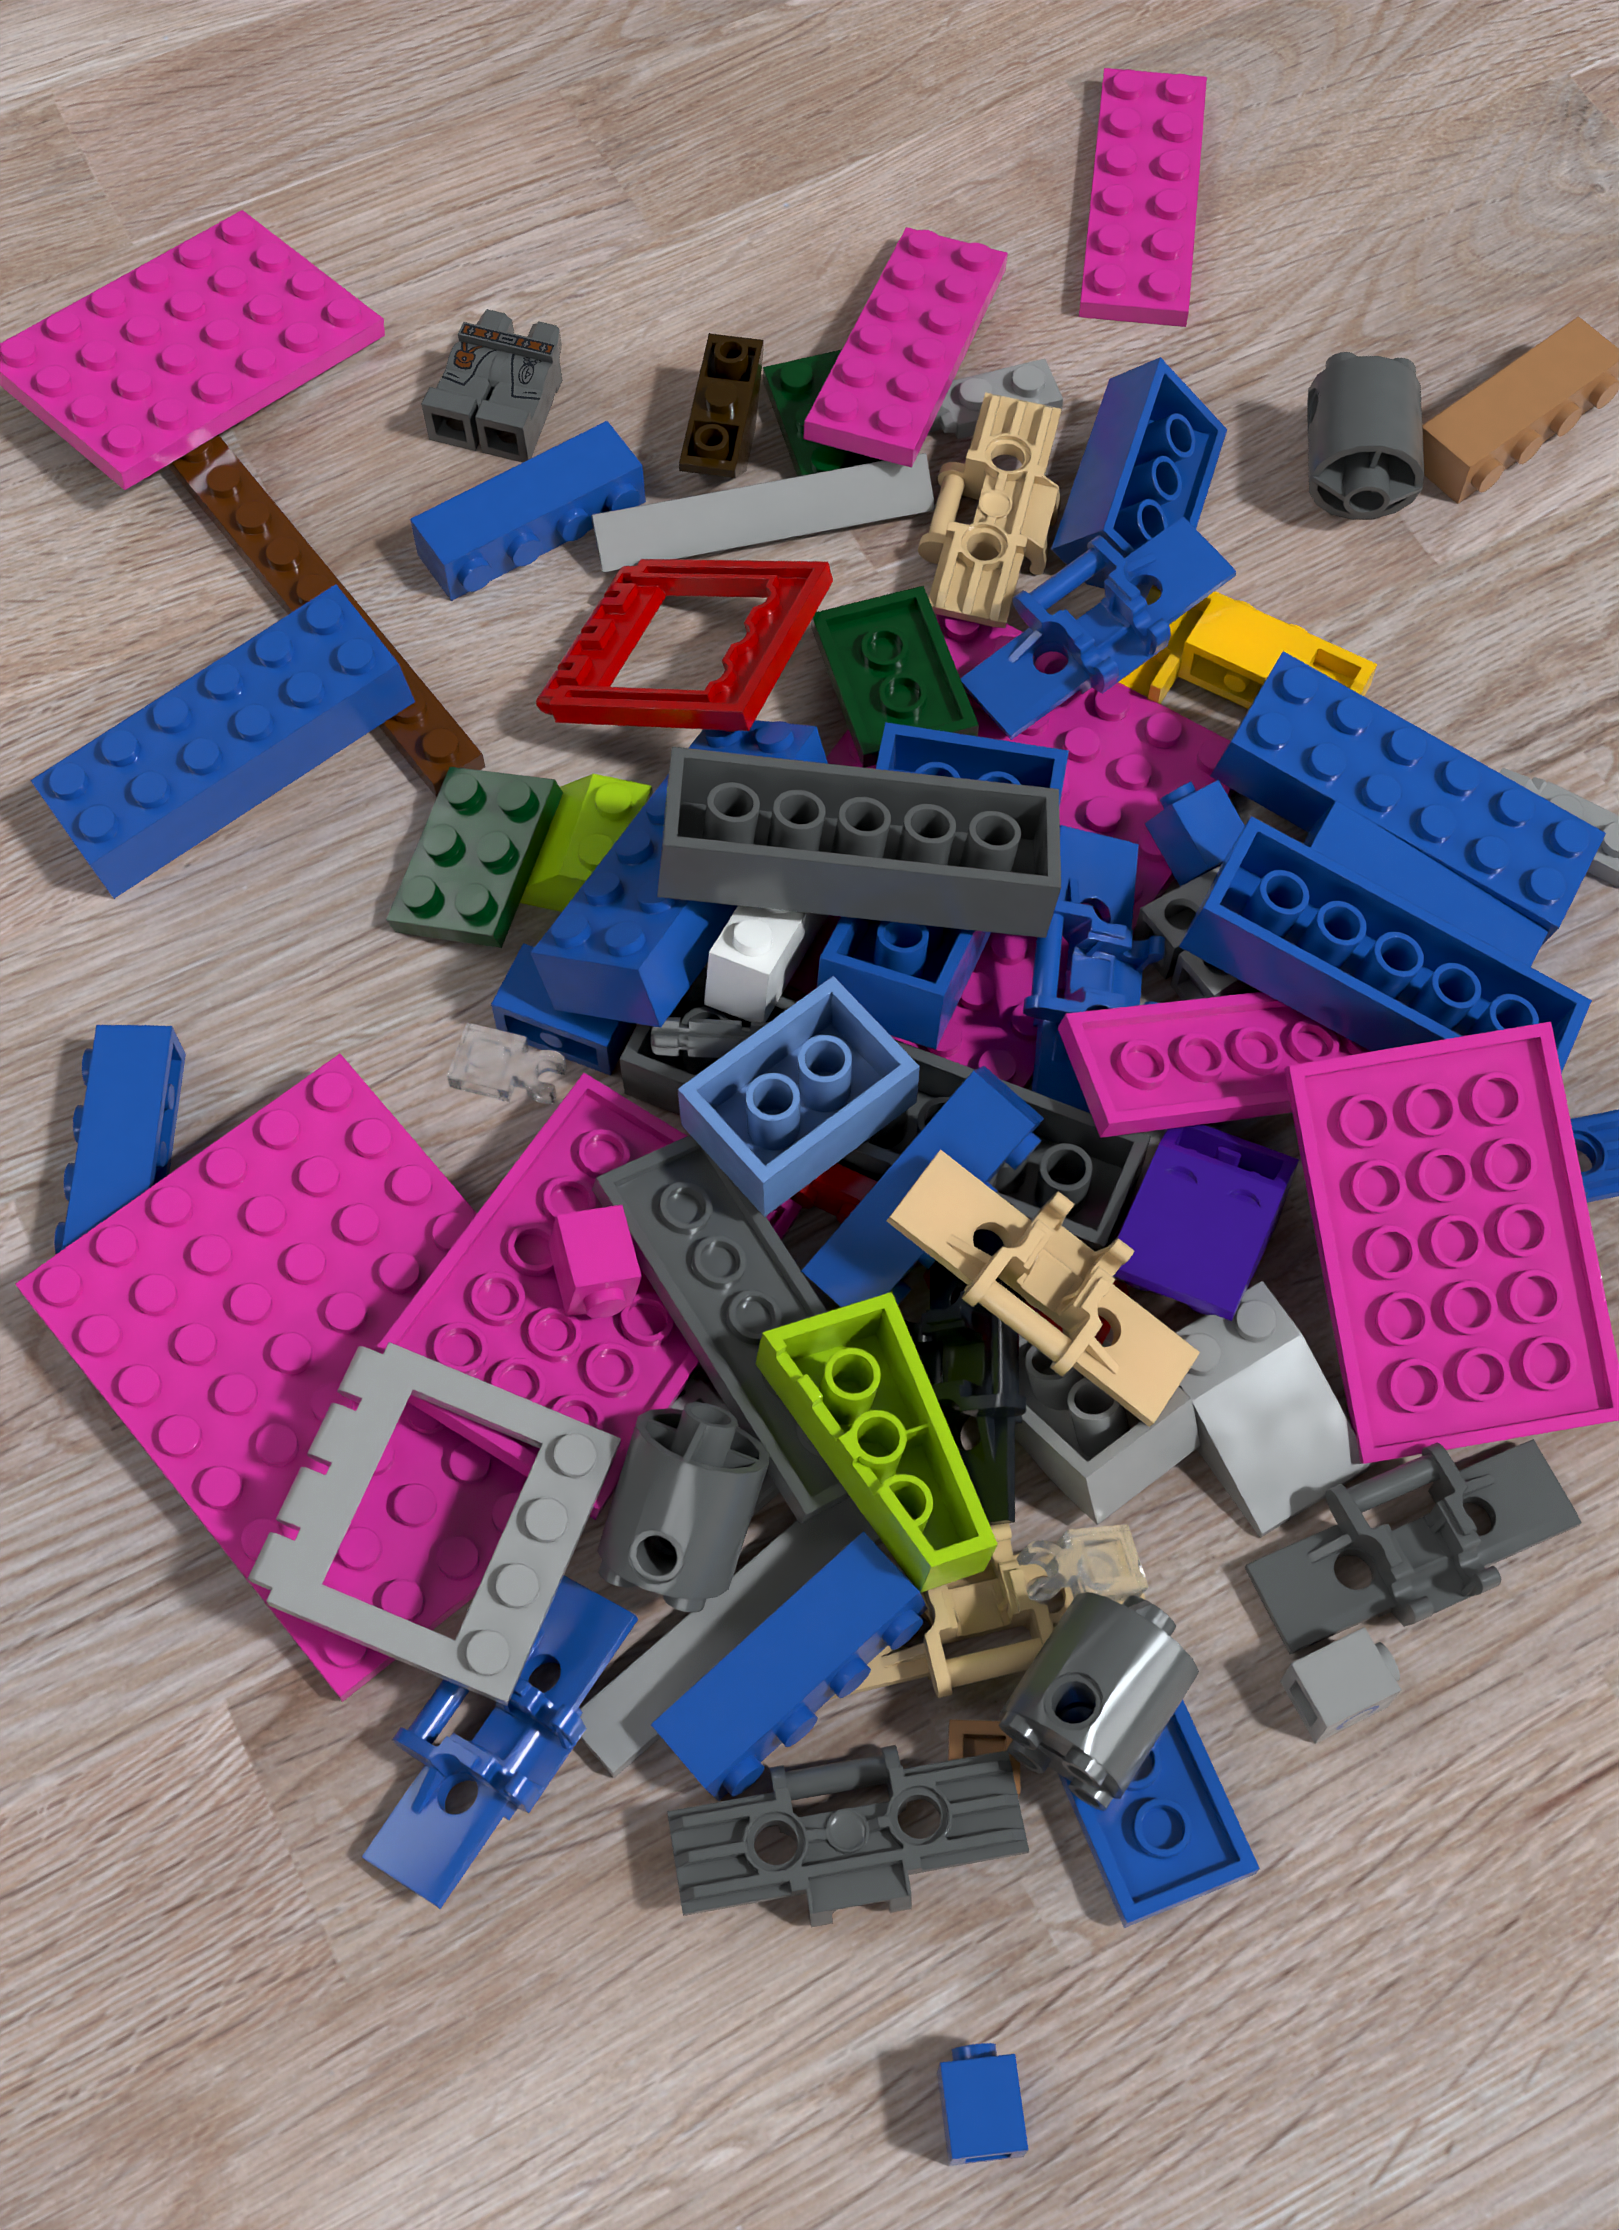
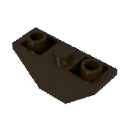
[679,333,764,478]

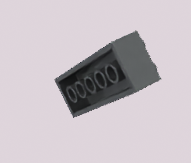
[657,747,1061,938]

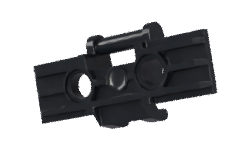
[904,1202,1026,1525]

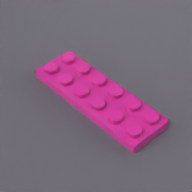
[1079,68,1207,327]
[803,227,1008,468]
[1058,992,1371,1138]

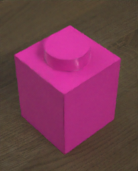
[548,1205,642,1318]

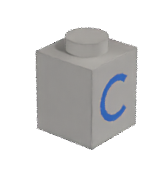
[1280,1627,1401,1744]

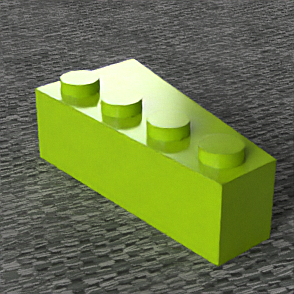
[755,1292,998,1593]

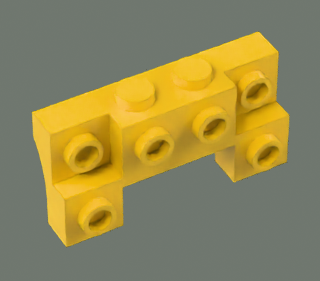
[1119,585,1377,709]

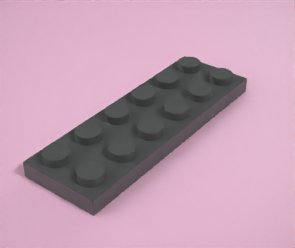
[592,1135,850,1524]

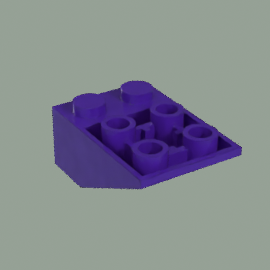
[1113,1124,1299,1321]

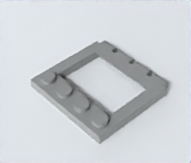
[247,1342,621,1706]

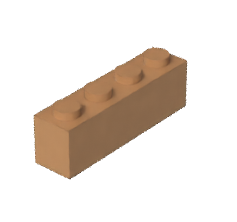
[1422,316,1619,504]

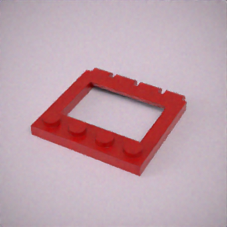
[536,559,833,732]

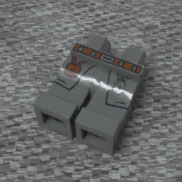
[421,309,563,463]

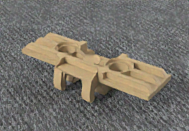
[918,392,1062,628]
[887,1149,1200,1427]
[829,1523,1145,1700]

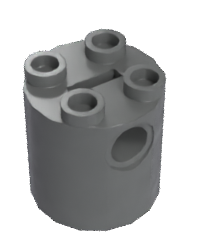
[1307,352,1424,520]
[597,1402,770,1612]
[999,1592,1199,1811]

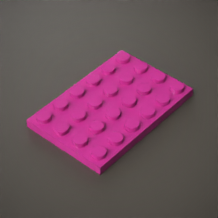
[0,210,385,490]
[1284,1022,1619,1464]
[374,1073,803,1520]

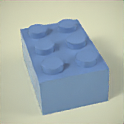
[678,976,920,1217]

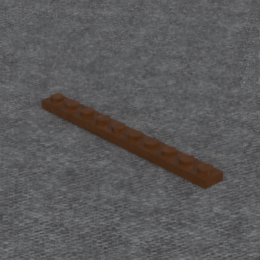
[167,435,485,797]

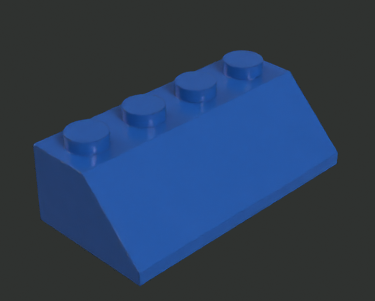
[1051,357,1227,599]

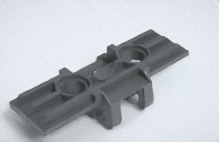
[1245,1439,1582,1654]
[667,1745,1029,1928]

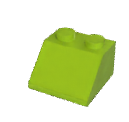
[520,773,653,912]

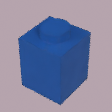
[1145,780,1245,887]
[937,2043,1028,2166]

